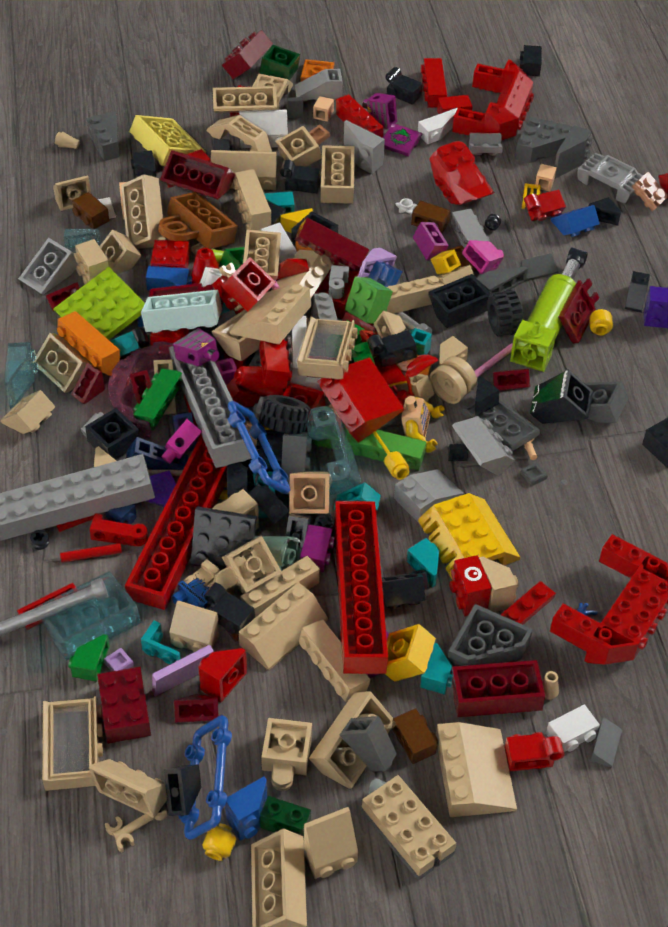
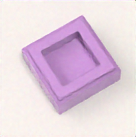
[104,648,134,672]

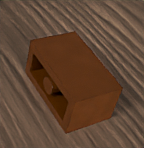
[72,192,110,230]
[411,200,451,234]
[392,708,438,764]

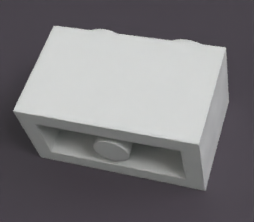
[546,704,600,752]

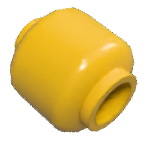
[589,309,613,336]
[202,823,236,861]

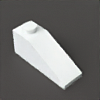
[418,108,457,144]

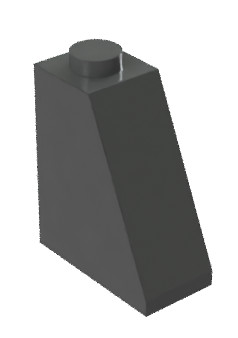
[339,716,397,772]

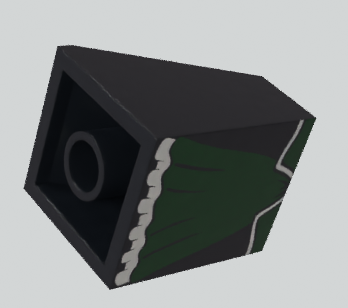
[530,369,593,424]

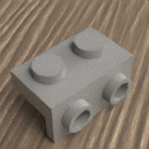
[469,133,503,156]

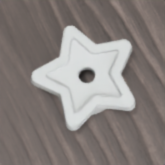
[396,198,417,214]

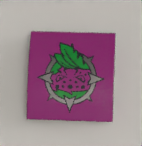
[383,124,423,157]

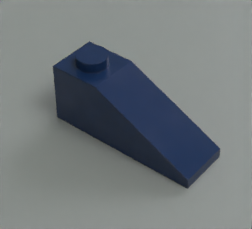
[126,437,189,470]

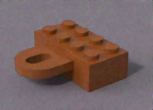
[158,192,238,249]

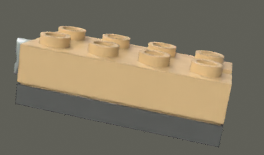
[361,775,456,881]

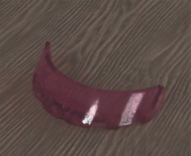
[108,341,173,439]

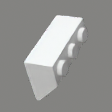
[239,110,288,148]

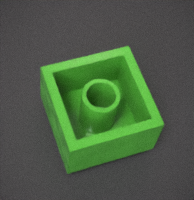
[344,276,393,323]

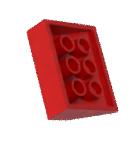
[317,357,405,443]

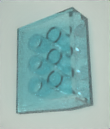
[35,571,142,661]

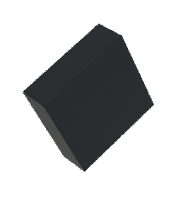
[448,444,469,462]

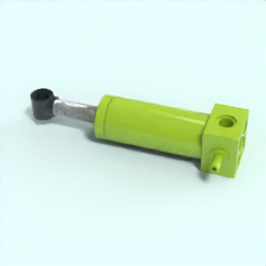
[510,247,588,372]

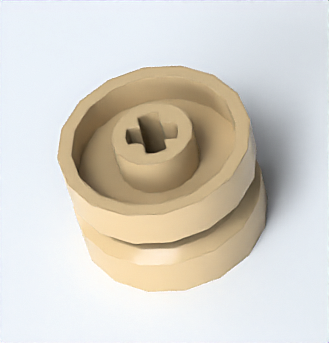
[430,356,477,404]

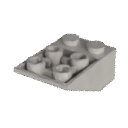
[295,69,343,101]

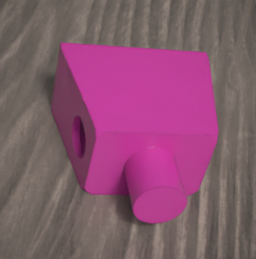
[462,240,504,274]
[161,419,202,464]

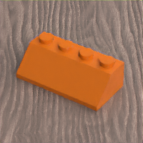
[57,311,120,379]

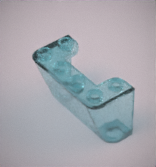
[306,406,361,495]

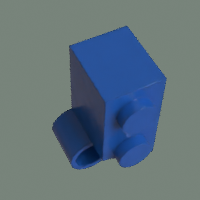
[368,261,403,287]

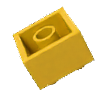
[386,624,436,682]

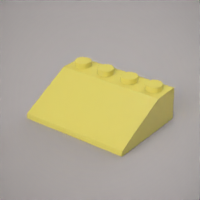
[129,115,206,167]

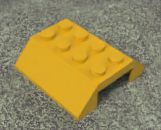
[418,493,521,579]

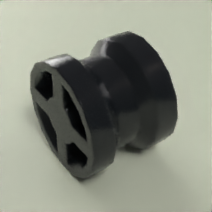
[315,514,335,536]

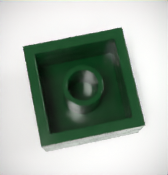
[259,45,300,80]

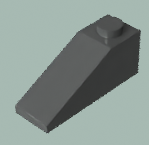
[477,266,528,293]

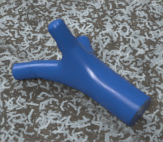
[577,603,598,616]

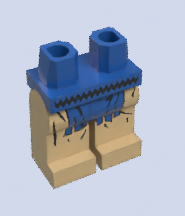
[172,559,235,609]

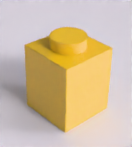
[430,250,461,274]

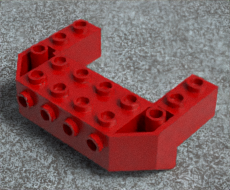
[452,59,534,141]
[550,534,668,665]

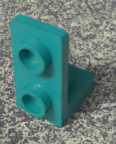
[141,620,181,665]

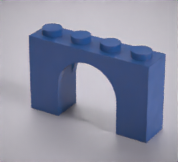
[137,266,192,327]

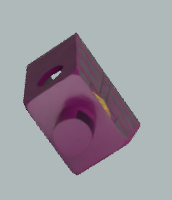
[362,93,398,129]
[173,328,219,366]

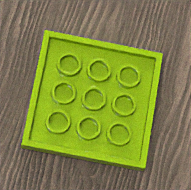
[54,267,145,340]

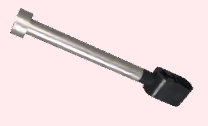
[0,578,108,636]

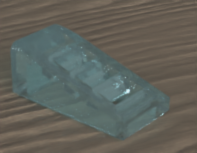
[64,229,101,249]

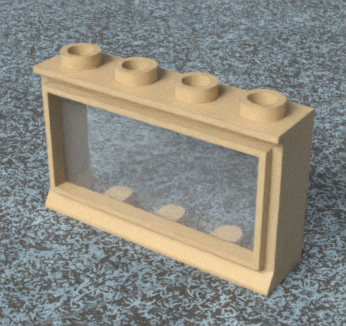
[297,317,358,379]
[42,696,103,791]

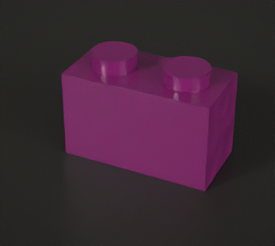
[413,222,449,261]
[300,525,335,572]

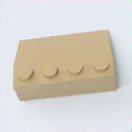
[230,284,311,344]
[436,722,517,817]

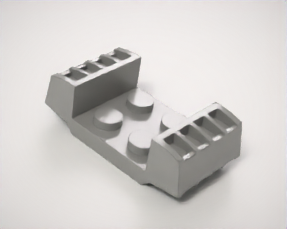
[578,153,643,203]

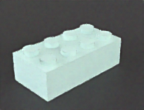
[141,290,222,333]

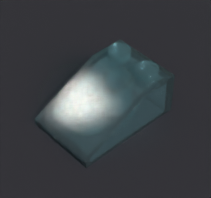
[5,342,38,409]

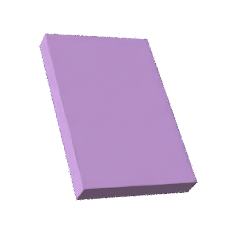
[152,645,214,697]

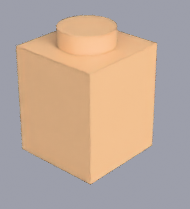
[313,96,334,122]
[535,164,557,192]

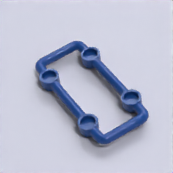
[227,401,290,494]
[179,715,232,840]

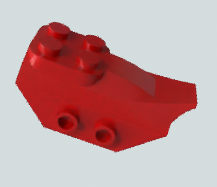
[429,141,495,205]

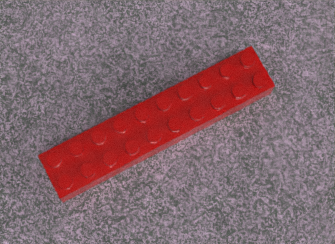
[125,435,227,610]
[334,501,388,674]

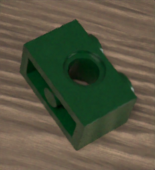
[260,796,311,840]

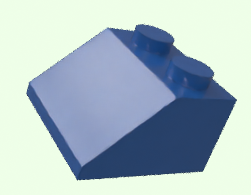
[550,205,600,237]
[225,776,267,841]

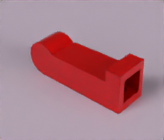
[90,513,148,547]

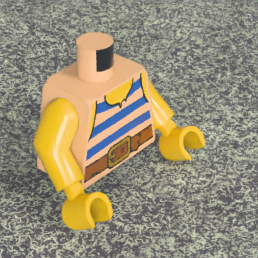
[401,396,445,453]

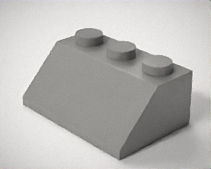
[452,416,515,476]

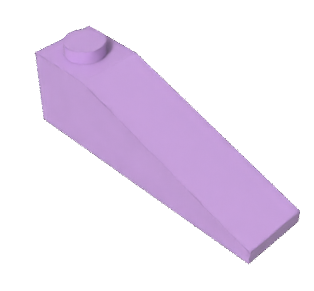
[357,248,397,277]

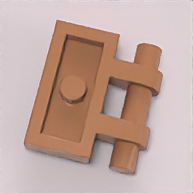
[632,172,668,211]

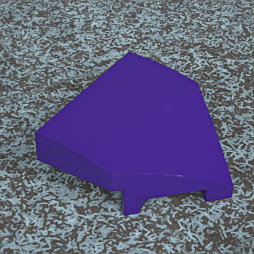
[146,470,176,507]

